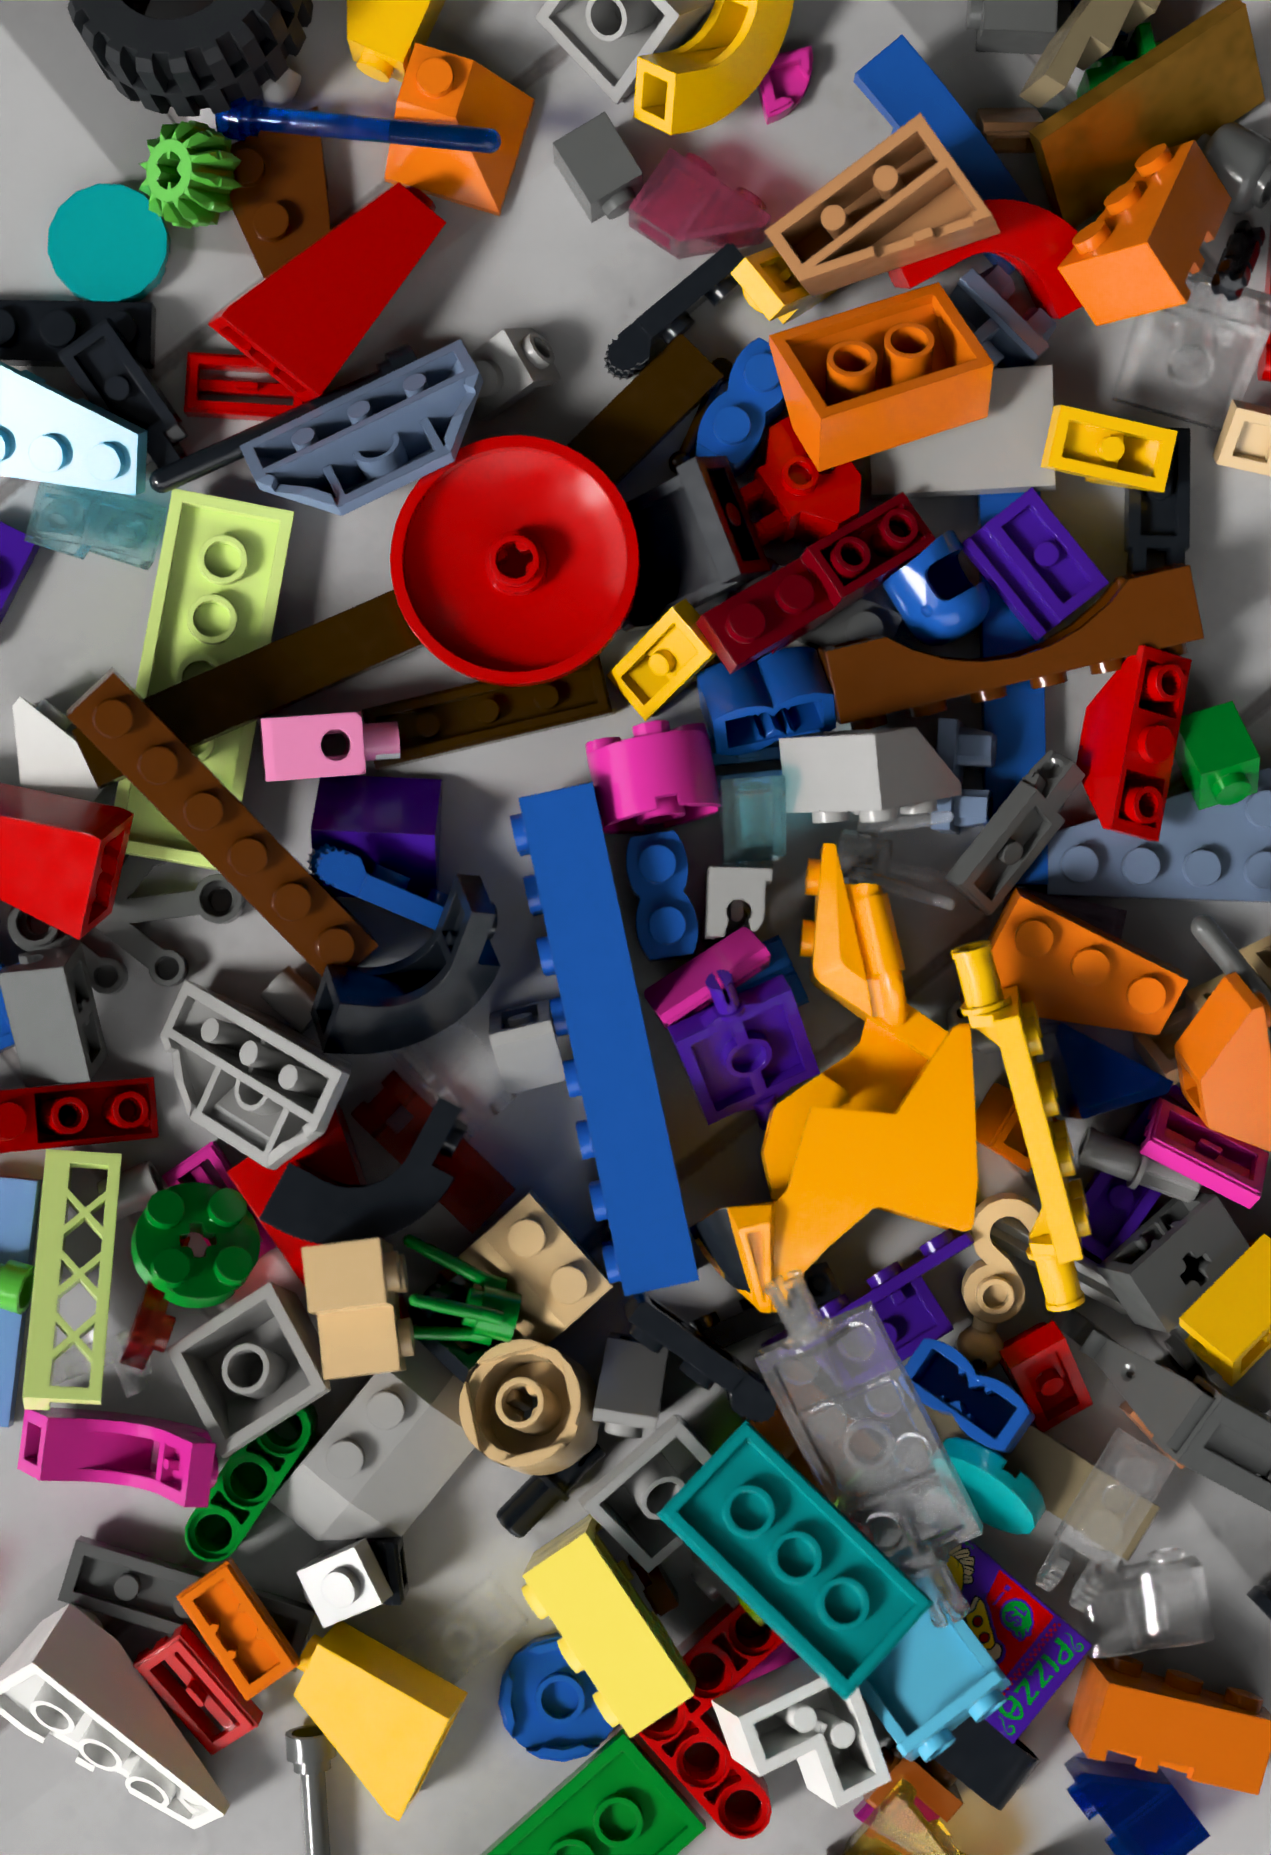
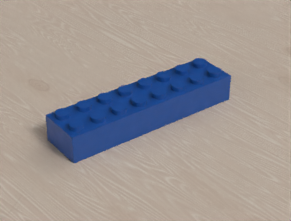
[510,782,699,1296]

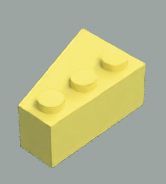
[521,1514,696,1738]

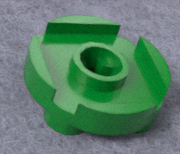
[131,1182,260,1308]

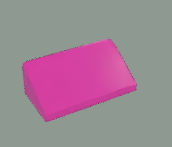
[644,927,771,1030]

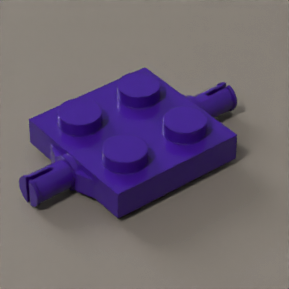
[667,970,820,1131]

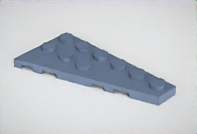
[1043,767,1271,903]

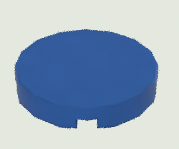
[498,1632,614,1762]

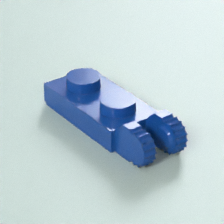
[307,843,449,930]

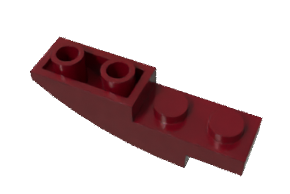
[695,492,936,674]

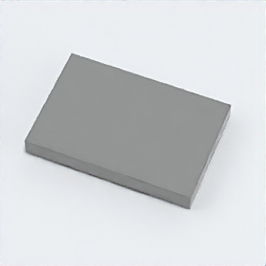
[870,365,1056,500]

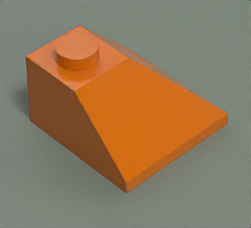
[384,42,535,216]

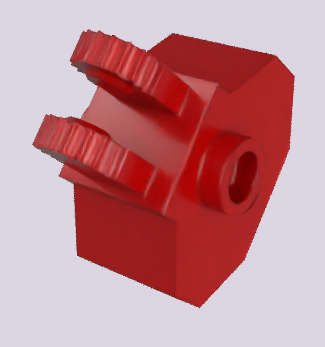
[739,416,862,546]

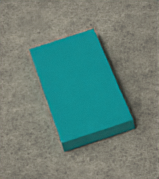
[657,1420,934,1700]

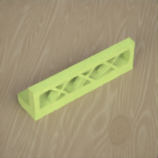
[22,1149,122,1410]

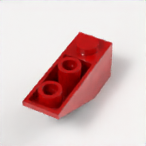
[0,1077,159,1153]

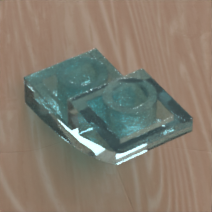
[24,482,167,571]

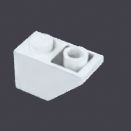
[12,697,118,805]

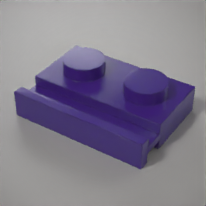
[962,487,1109,642]

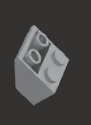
[779,727,962,823]

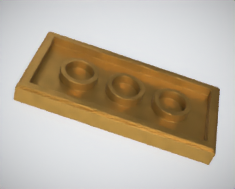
[1029,0,1265,228]

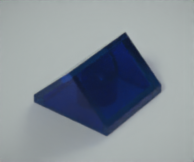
[1041,1022,1174,1120]

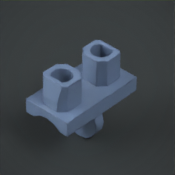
[949,265,1056,369]
[931,718,997,835]

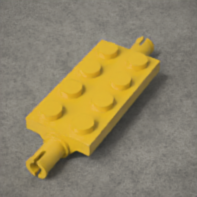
[951,940,1092,1312]

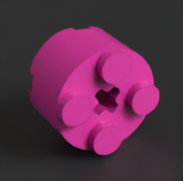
[585,720,721,834]

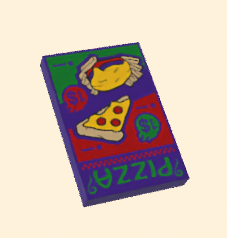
[916,1520,1094,1744]

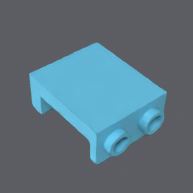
[859,1552,1012,1762]

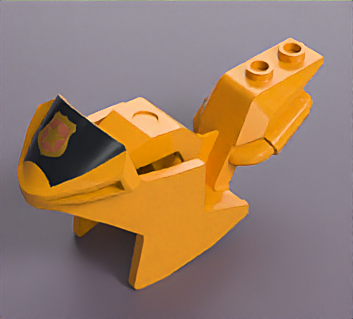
[688,843,978,1313]

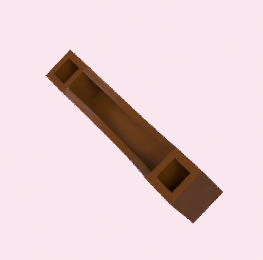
[818,564,1204,730]
[66,667,379,976]

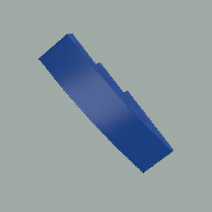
[853,34,1030,276]

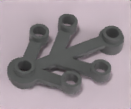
[7,855,246,994]

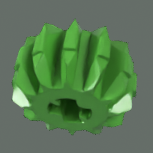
[138,120,242,229]

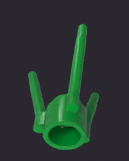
[403,1234,522,1346]

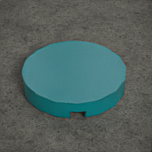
[48,184,171,302]
[926,1437,1046,1535]

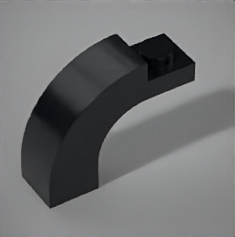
[310,873,500,1054]
[259,1096,469,1244]

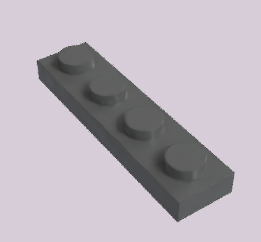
[58,1536,315,1672]

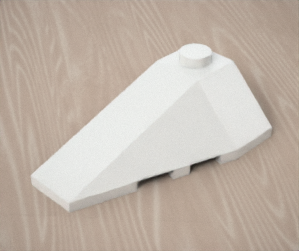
[0,1603,230,1829]

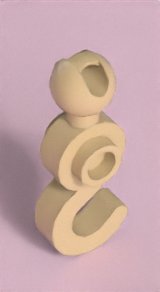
[955,1193,1039,1373]

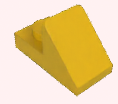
[1040,405,1178,493]
[606,598,716,721]

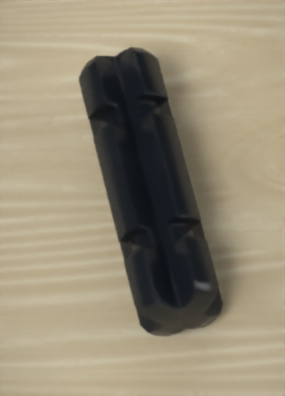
[1210,220,1266,301]

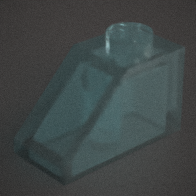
[718,775,787,869]

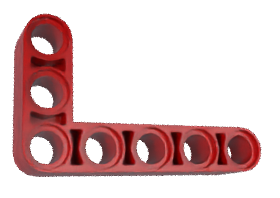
[638,1508,875,1839]

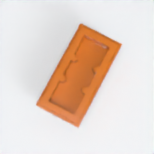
[176,1557,301,1702]

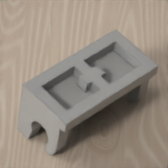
[703,866,773,942]

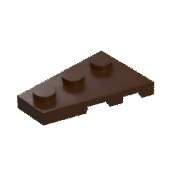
[229,106,332,278]

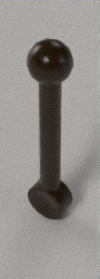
[668,358,733,474]

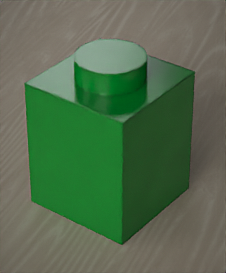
[1174,701,1260,810]

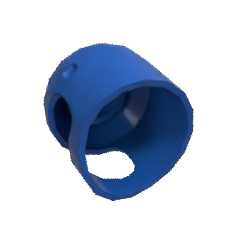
[882,530,991,646]

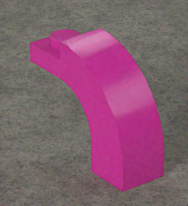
[17,1407,219,1508]

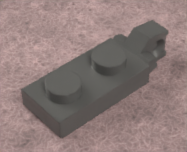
[945,750,1086,916]

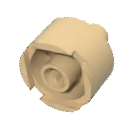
[459,1339,600,1476]

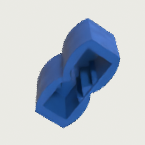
[695,337,786,478]
[696,647,836,756]
[626,830,698,962]
[899,1338,1036,1454]

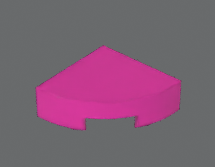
[757,46,813,125]

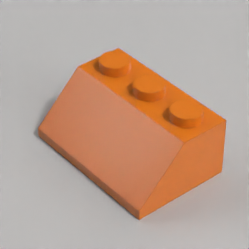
[769,282,994,472]

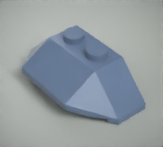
[239,339,483,516]

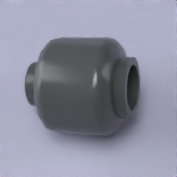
[1197,122,1271,215]

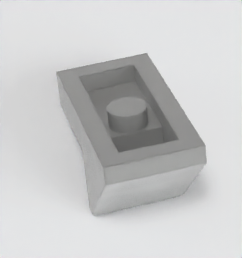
[489,999,565,1094]

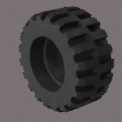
[67,0,313,117]

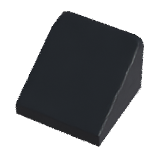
[356,1536,409,1606]

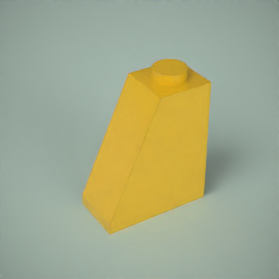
[347,0,446,82]
[294,1621,468,1821]

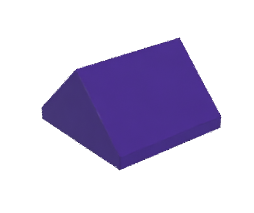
[311,775,443,898]

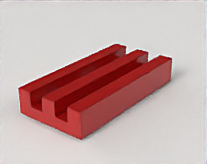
[184,352,306,421]
[133,1623,263,1756]

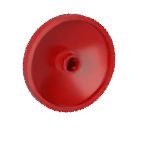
[390,435,640,687]

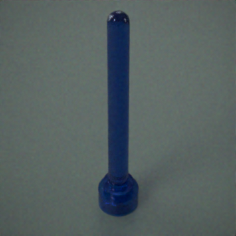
[215,97,501,154]

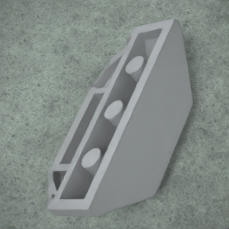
[160,980,351,1170]
[270,1324,475,1541]

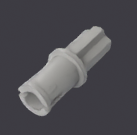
[1076,1126,1202,1202]

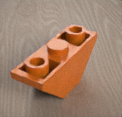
[1174,972,1271,1152]

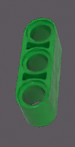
[185,1403,318,1562]

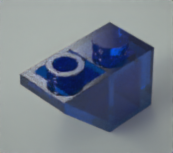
[1064,1756,1210,1855]

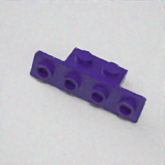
[756,1229,975,1394]

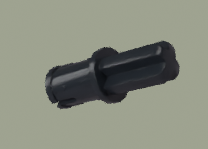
[496,1443,606,1538]

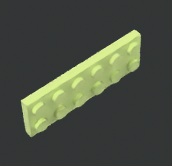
[114,488,294,871]

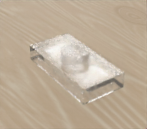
[394,1572,529,1685]

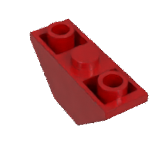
[1076,645,1192,842]

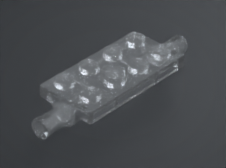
[754,1269,983,1628]

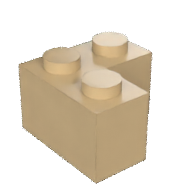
[301,1238,415,1380]

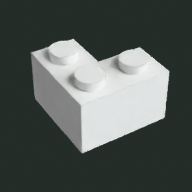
[711,1657,891,1808]

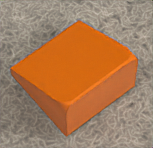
[976,1083,1060,1173]

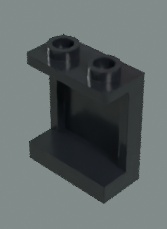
[622,456,771,632]

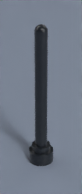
[149,344,418,493]

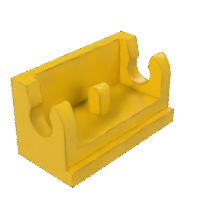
[1179,1233,1271,1387]

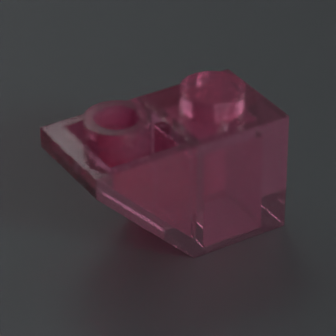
[629,148,771,259]

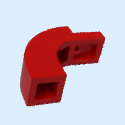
[888,199,1082,319]

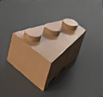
[764,113,1001,297]

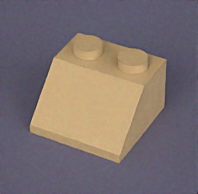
[440,1190,613,1345]

